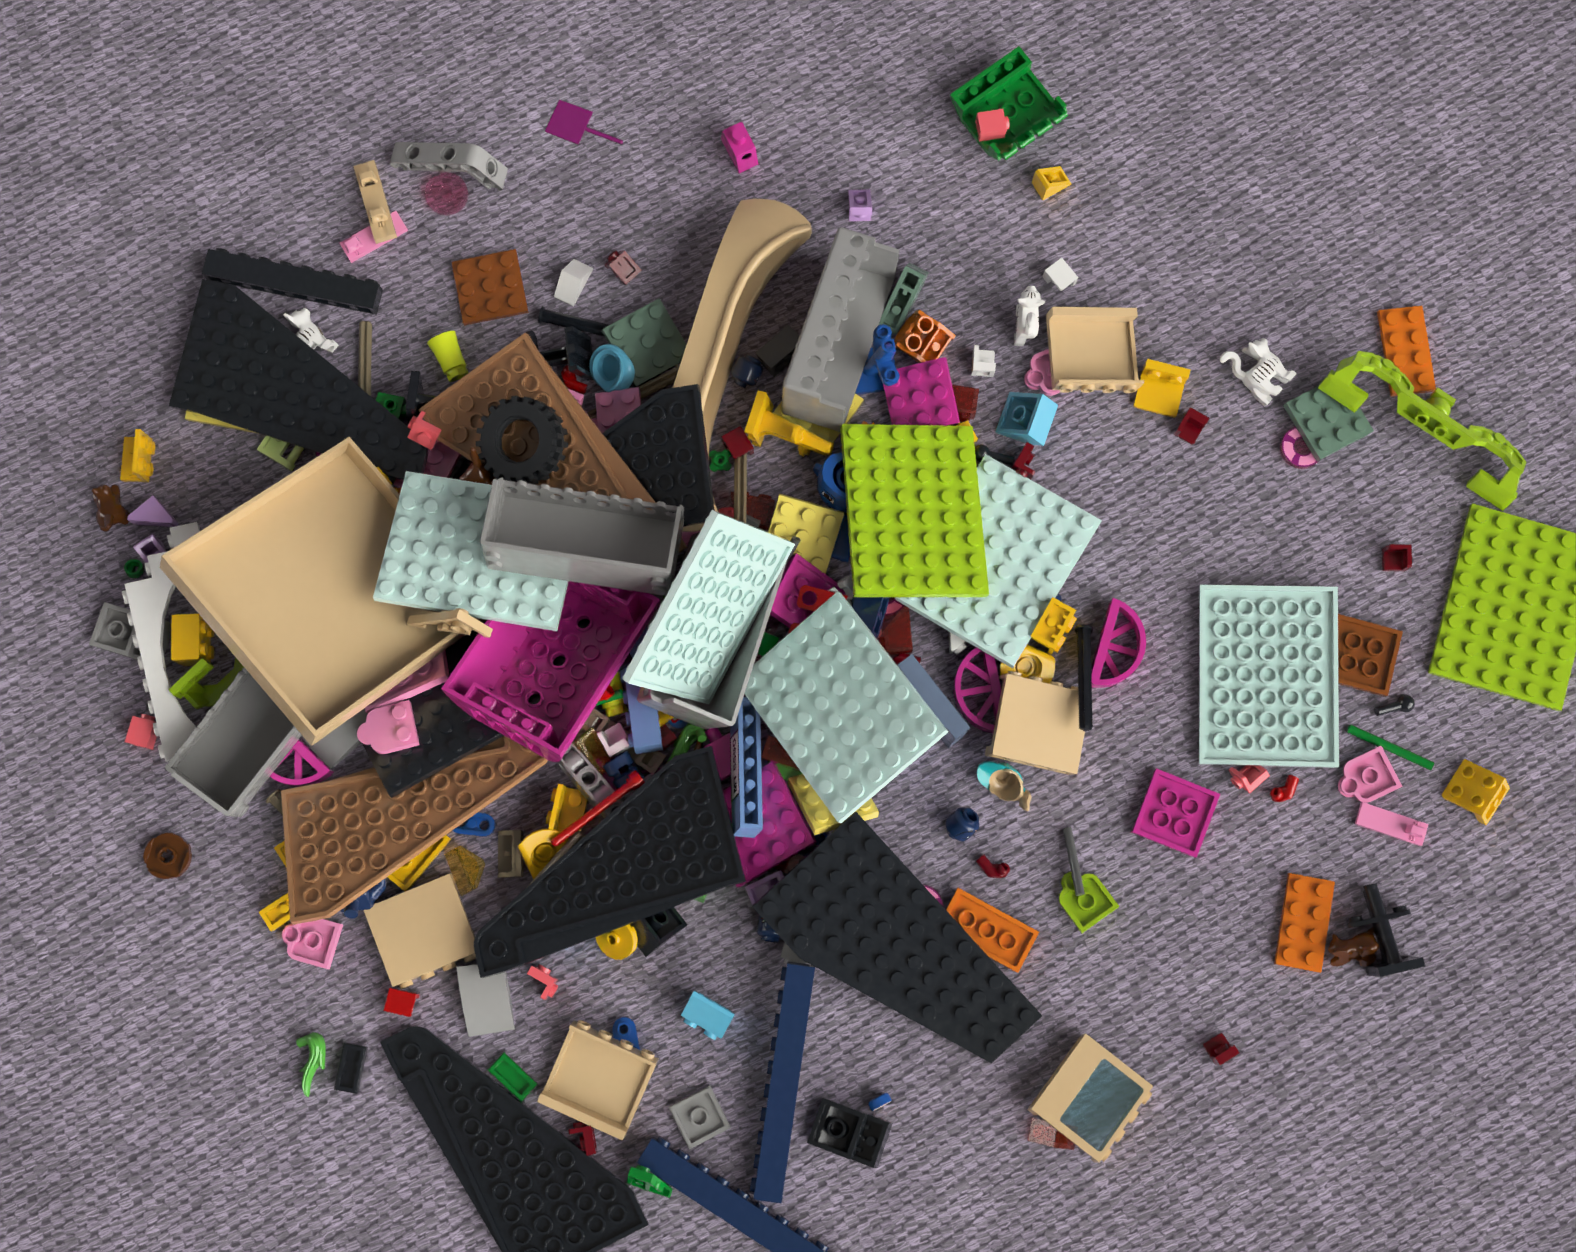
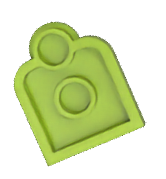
[1059,872,1120,934]

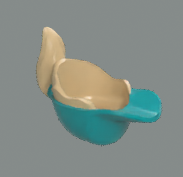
[977,761,1032,811]

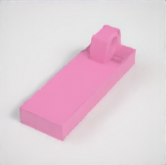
[340,211,408,263]
[1355,802,1428,846]

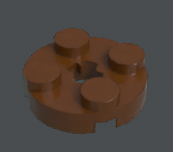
[143,833,192,879]

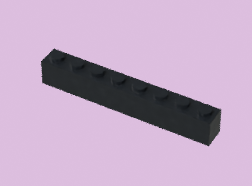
[202,248,383,315]

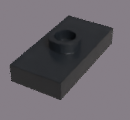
[334,1042,368,1094]

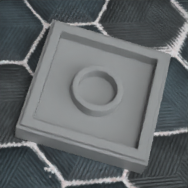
[669,1085,731,1150]

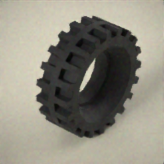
[476,396,568,485]

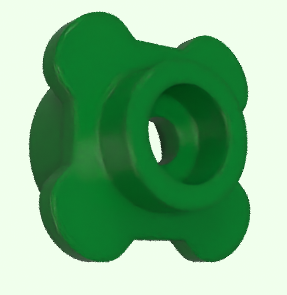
[709,449,732,472]

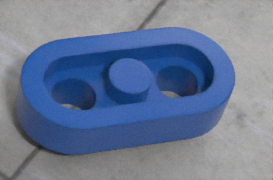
[452,813,496,837]
[612,1017,640,1050]

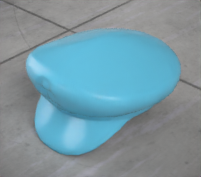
[589,344,635,392]

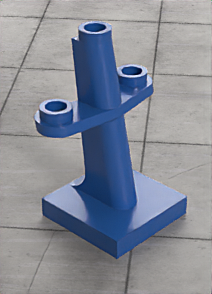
[855,324,900,395]

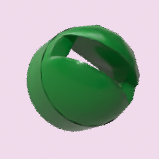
[124,559,144,579]

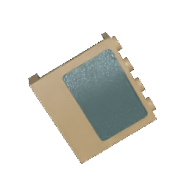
[1027,1033,1153,1163]

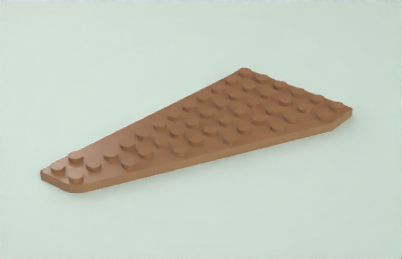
[418,333,688,553]
[281,736,548,925]

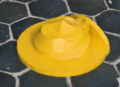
[1000,644,1055,684]
[518,829,569,879]

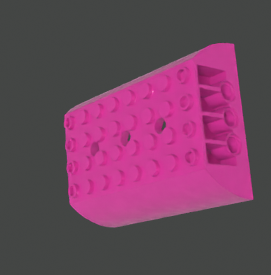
[441,581,661,762]

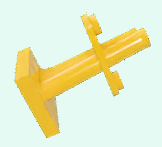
[744,390,834,457]

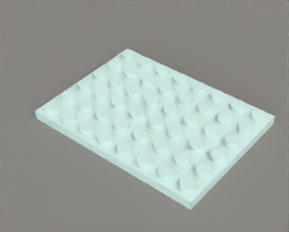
[895,454,1102,668]
[373,471,569,631]
[622,510,795,704]
[1199,585,1339,768]
[745,591,948,823]

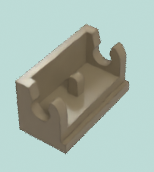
[498,830,524,878]

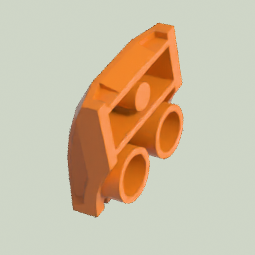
[894,310,956,363]

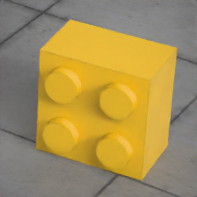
[171,614,215,666]

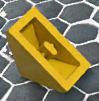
[1032,166,1071,200]

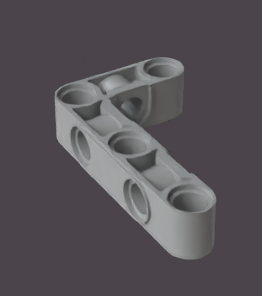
[389,142,508,191]
[556,743,654,819]

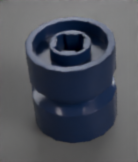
[602,750,644,789]

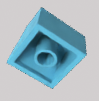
[995,392,1058,446]
[681,991,735,1040]

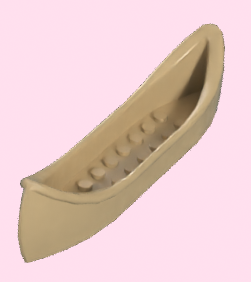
[673,199,812,532]

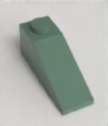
[879,263,929,335]

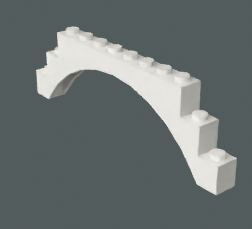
[122,522,200,763]

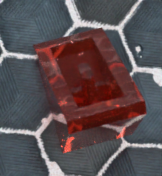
[1028,1117,1078,1150]

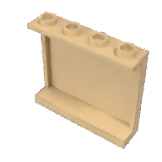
[1046,307,1144,393]
[985,671,1085,775]
[364,873,476,990]
[537,1020,659,1141]

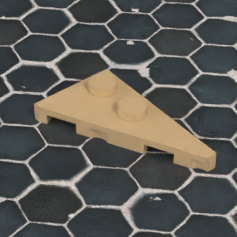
[407,608,493,638]

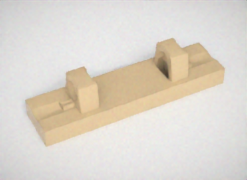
[353,160,397,244]

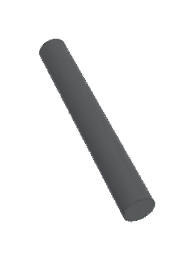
[1063,827,1085,896]

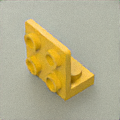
[1133,359,1191,418]
[120,429,155,482]
[1030,597,1077,655]
[1442,759,1510,825]
[546,783,588,832]

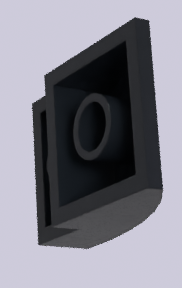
[807,1098,893,1168]

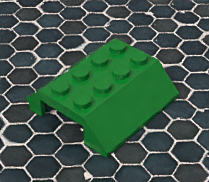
[950,46,1068,161]

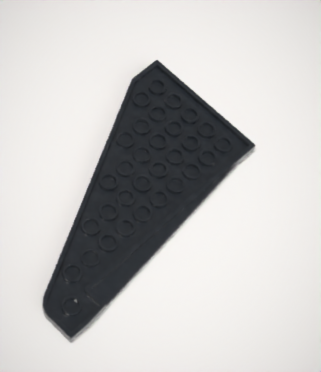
[169,279,428,480]
[602,384,715,527]
[474,746,746,978]
[380,1026,649,1252]

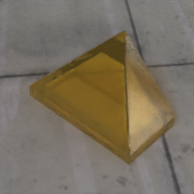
[575,727,614,775]
[445,846,485,896]

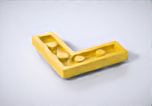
[259,840,290,931]

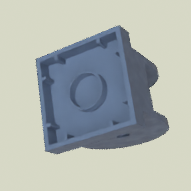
[897,654,970,749]

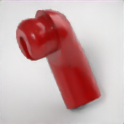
[561,365,588,395]
[1270,775,1299,802]

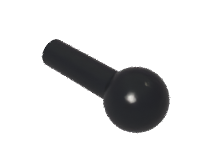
[975,444,1014,465]
[1374,695,1415,716]

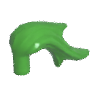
[666,723,707,764]
[296,1032,326,1097]

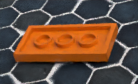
[1377,306,1436,396]
[1274,873,1335,973]
[946,888,1039,973]

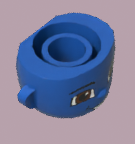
[813,452,847,514]

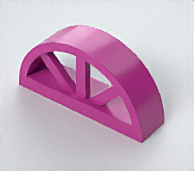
[1091,598,1146,688]
[953,647,1001,733]
[270,739,334,787]

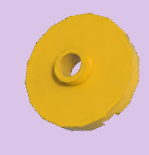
[596,924,638,960]

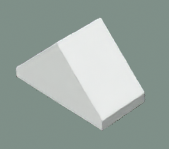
[554,259,593,306]

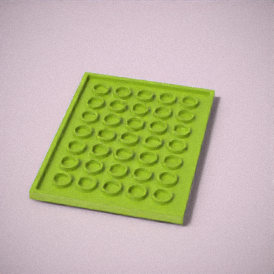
[840,424,989,597]
[1428,503,1576,711]

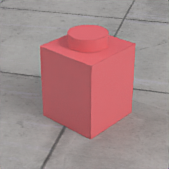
[975,109,1010,142]
[125,714,157,750]

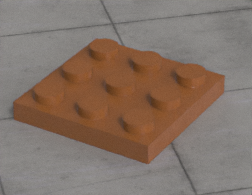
[452,249,529,326]
[1338,614,1403,697]

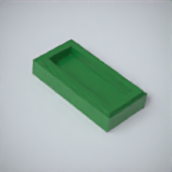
[488,1052,538,1102]

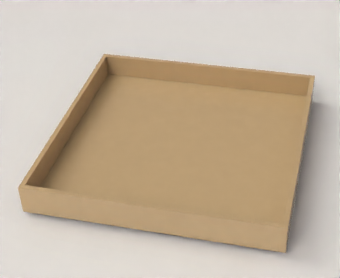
[160,437,486,746]

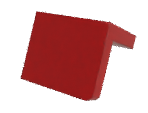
[383,988,420,1017]

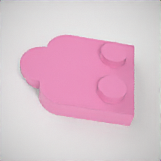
[1024,349,1060,396]
[357,700,420,754]
[1338,746,1403,803]
[282,919,343,969]

